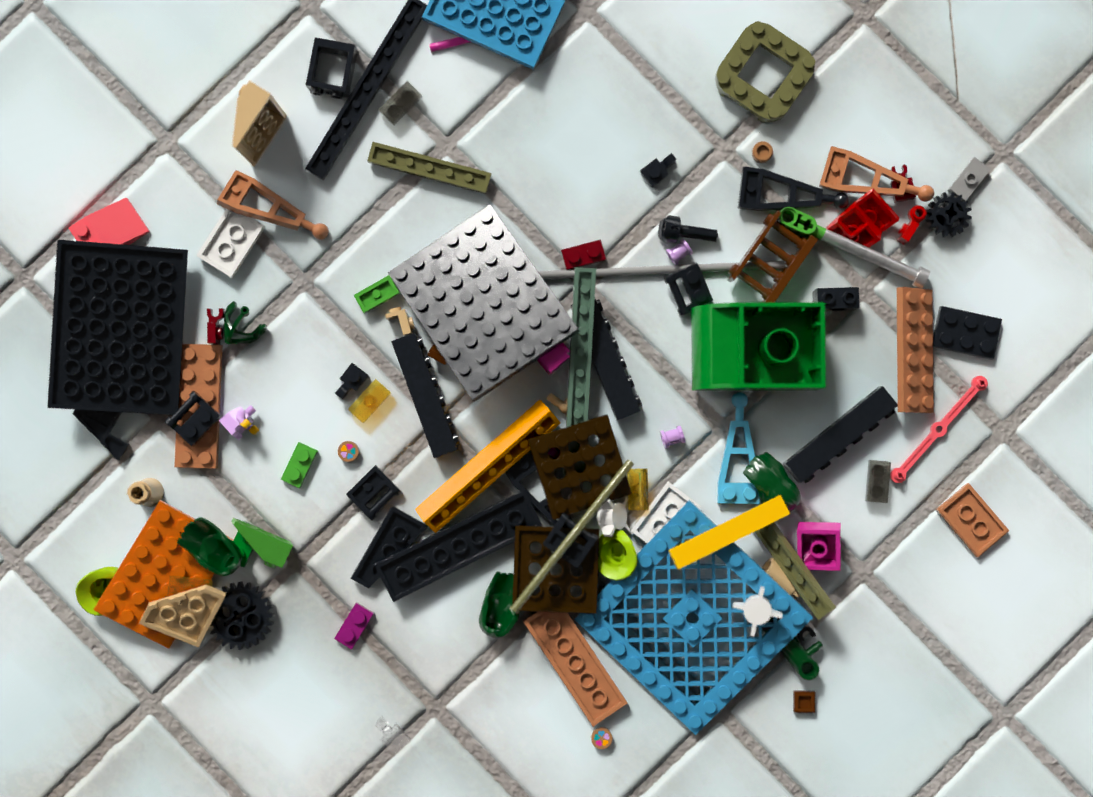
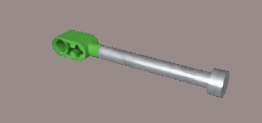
[777,207,930,289]

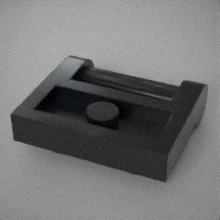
[664,263,713,316]
[165,390,222,446]
[346,465,402,521]
[542,513,599,568]

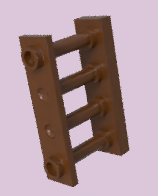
[727,211,818,302]

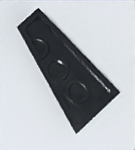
[351,505,428,588]

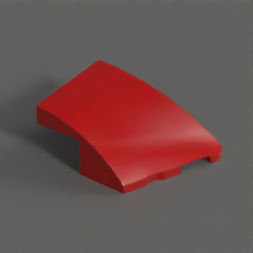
[826,188,899,248]

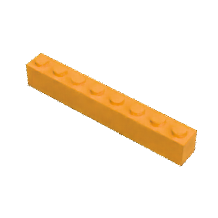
[415,400,561,533]

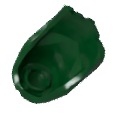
[743,452,801,512]
[177,517,242,576]
[479,572,520,638]

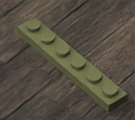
[367,142,492,194]
[755,504,836,620]

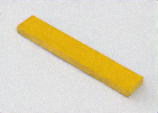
[668,495,790,570]

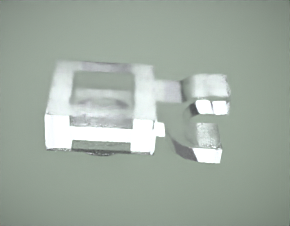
[375,716,411,755]

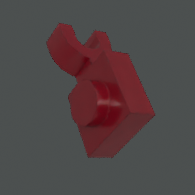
[207,308,225,345]

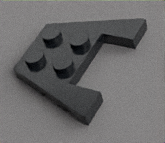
[72,409,129,461]

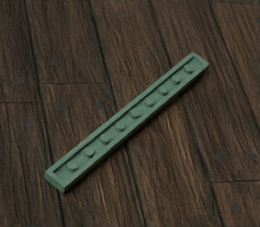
[563,267,596,476]

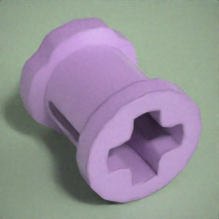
[666,239,693,265]
[660,426,685,449]

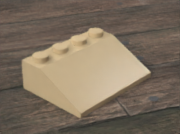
[232,80,287,166]

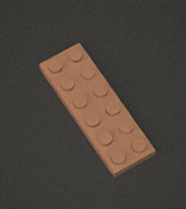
[897,287,934,413]
[174,344,223,468]
[523,611,627,726]

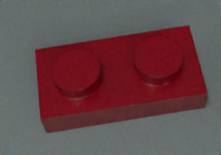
[561,239,606,270]

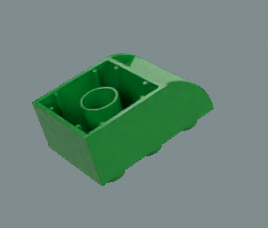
[691,302,826,391]

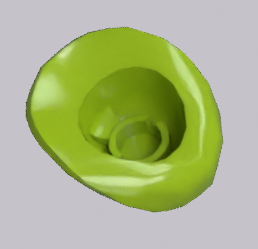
[598,530,637,581]
[75,567,118,616]

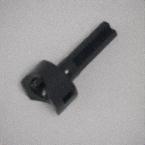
[658,215,718,244]

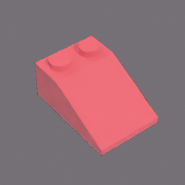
[68,197,150,245]

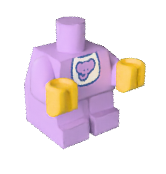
[219,405,259,440]

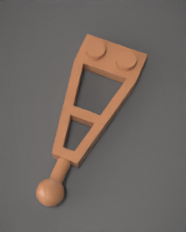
[819,146,934,202]
[217,170,329,240]

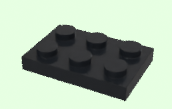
[933,306,1002,360]

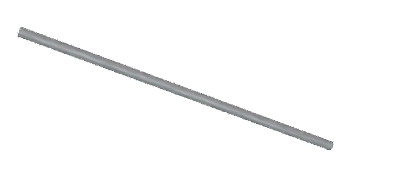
[538,261,785,279]

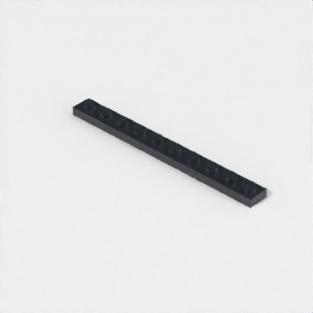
[305,0,427,180]

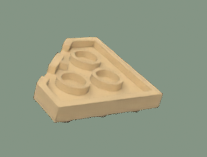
[139,585,226,648]

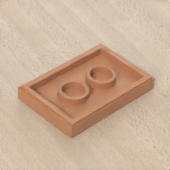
[936,483,1009,557]

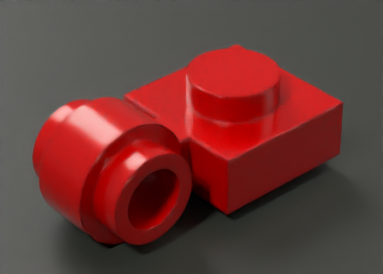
[897,205,927,245]

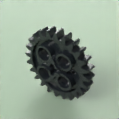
[210,581,275,650]

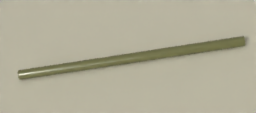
[510,459,634,614]

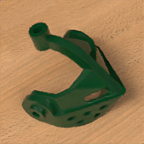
[224,301,267,344]

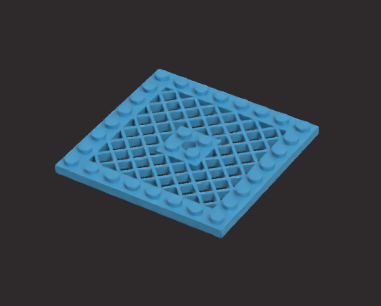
[574,500,813,735]

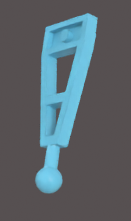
[717,392,760,504]

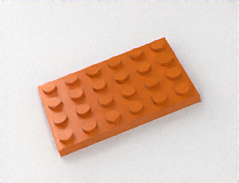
[93,500,234,649]

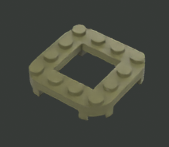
[715,21,815,123]

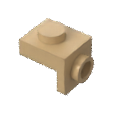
[385,307,415,336]

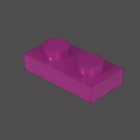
[334,602,374,649]

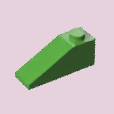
[232,517,293,569]

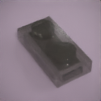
[378,81,422,125]
[865,460,891,503]

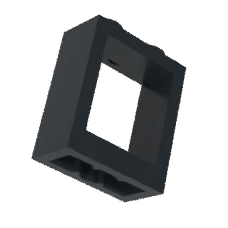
[305,37,358,99]

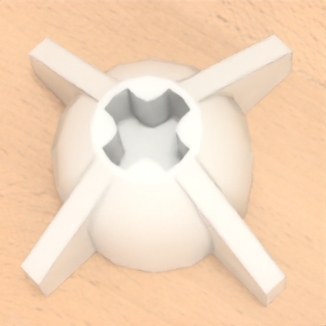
[597,497,630,537]
[733,586,783,636]

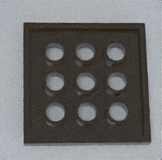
[527,414,632,520]
[512,525,599,613]

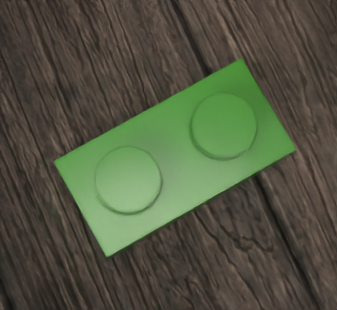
[354,275,400,314]
[281,442,318,488]

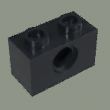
[812,287,860,311]

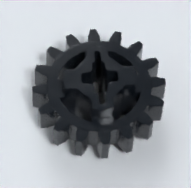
[925,192,972,238]

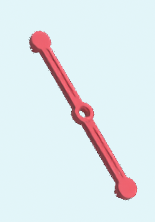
[890,376,988,483]

